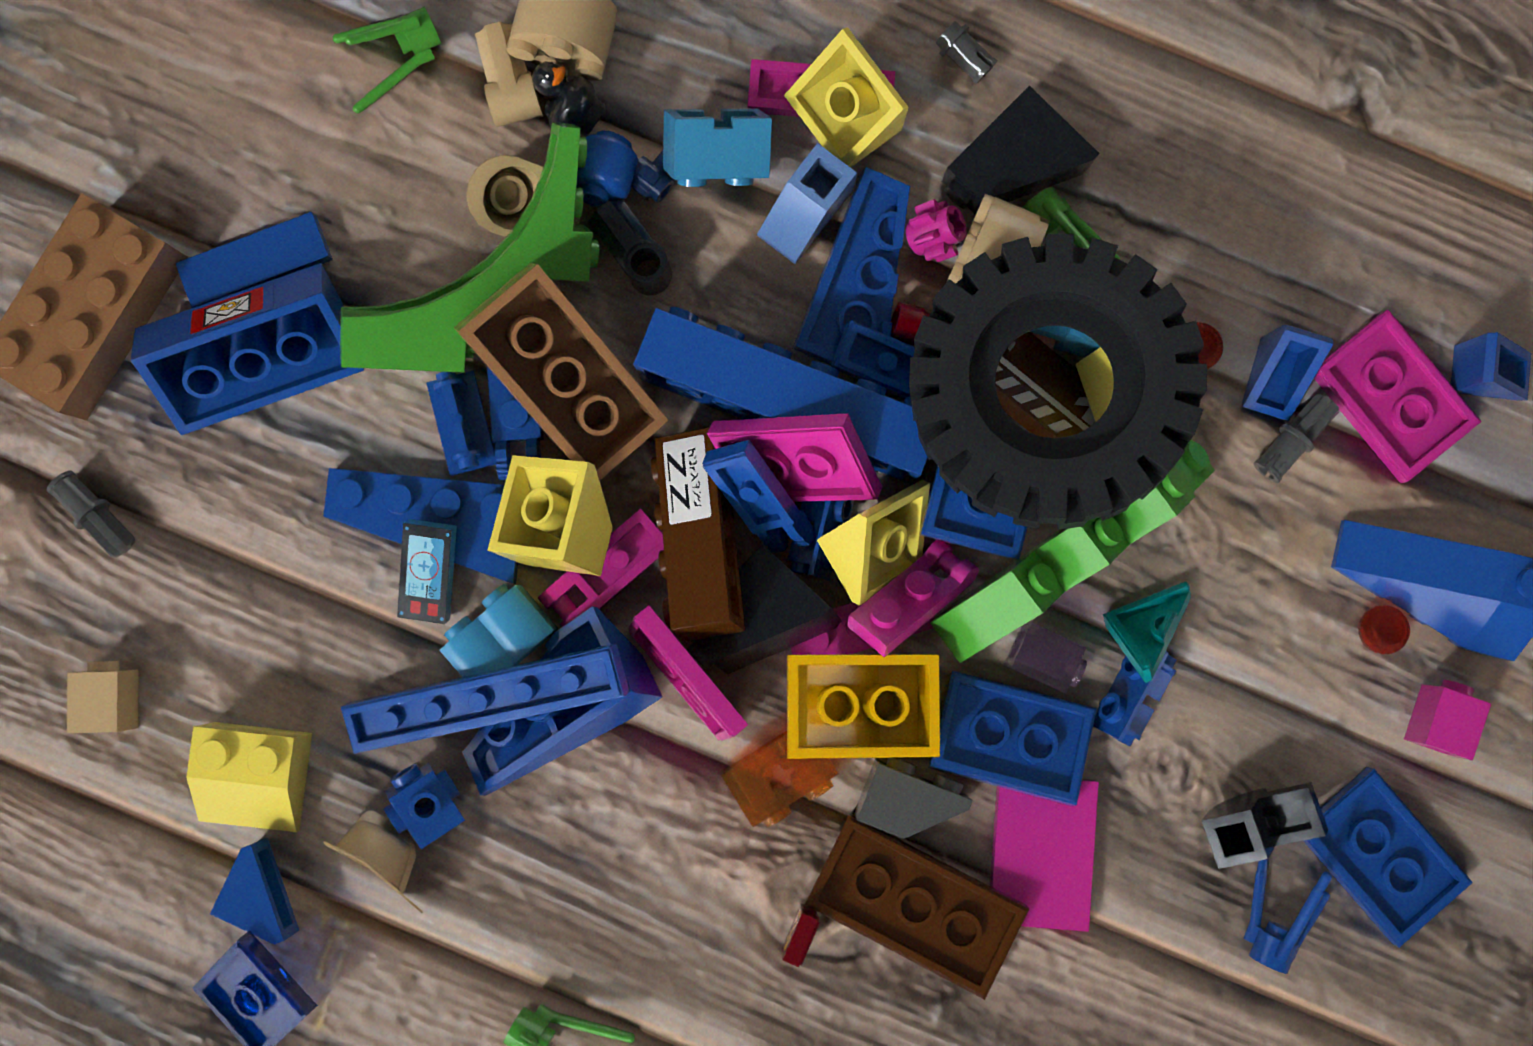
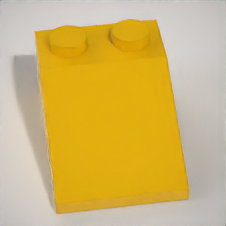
[787,654,940,759]

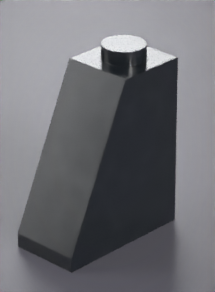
[941,85,1100,214]
[686,544,842,675]

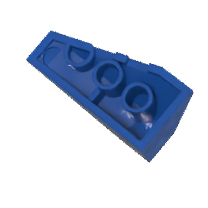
[1331,520,1533,661]
[462,606,663,796]

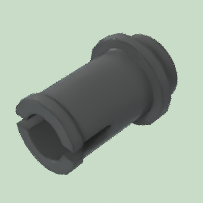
[936,21,998,84]

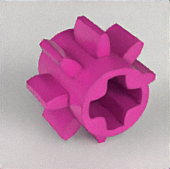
[906,199,967,262]

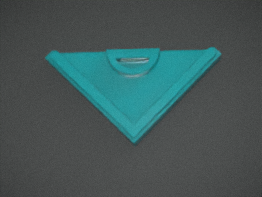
[1103,581,1191,683]

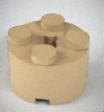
[506,0,617,81]
[947,194,1050,283]

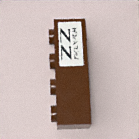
[651,427,745,641]

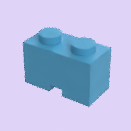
[663,109,772,187]

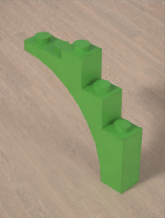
[340,122,599,373]
[930,439,1215,663]

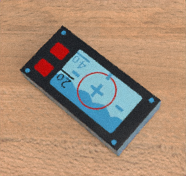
[397,519,457,624]

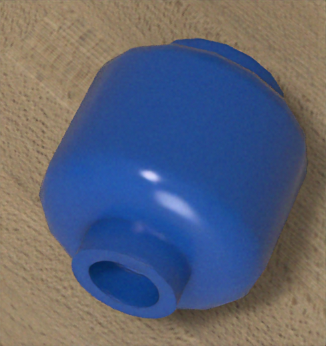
[576,130,638,208]

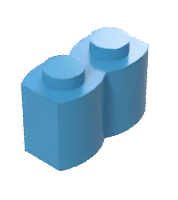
[439,584,559,677]

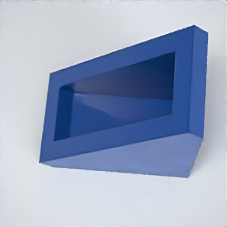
[1242,324,1334,421]
[1451,332,1532,401]
[210,837,299,945]

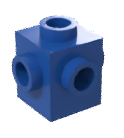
[383,762,465,849]

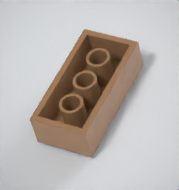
[0,193,188,420]
[454,263,669,481]

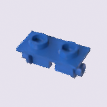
[426,370,496,476]
[787,500,854,581]
[1093,651,1177,747]

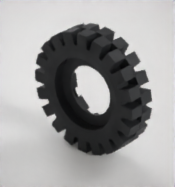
[909,234,1207,530]

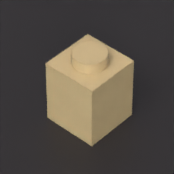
[67,661,139,733]

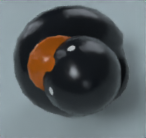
[532,61,606,137]

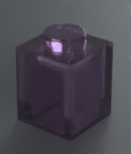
[1003,622,1087,693]

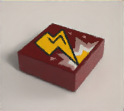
[782,904,820,967]

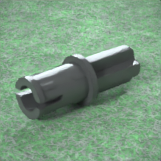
[1253,394,1339,483]
[47,470,135,558]

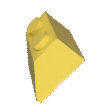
[487,455,613,576]
[186,722,312,832]

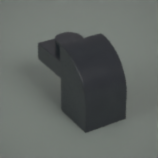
[1202,782,1328,869]

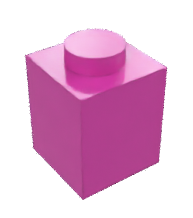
[1404,679,1491,761]

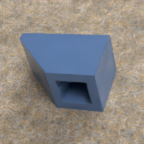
[757,143,857,265]

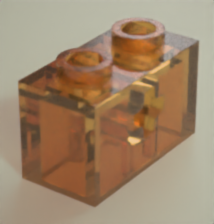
[721,730,838,828]

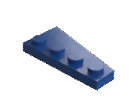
[792,167,910,365]
[323,468,518,584]

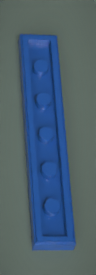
[341,643,630,754]

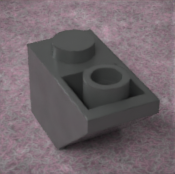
[854,757,973,839]

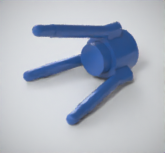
[1243,859,1332,974]

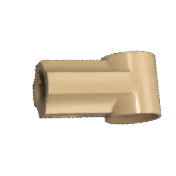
[475,22,543,127]

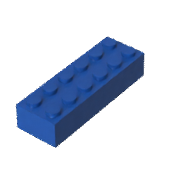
[633,306,928,484]

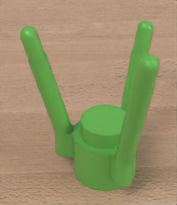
[333,7,441,114]
[1022,187,1120,260]
[503,1004,635,1046]

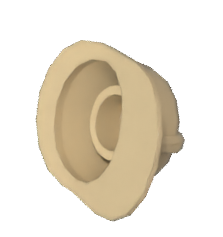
[466,155,580,237]
[323,811,423,913]

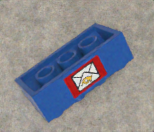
[131,263,364,435]

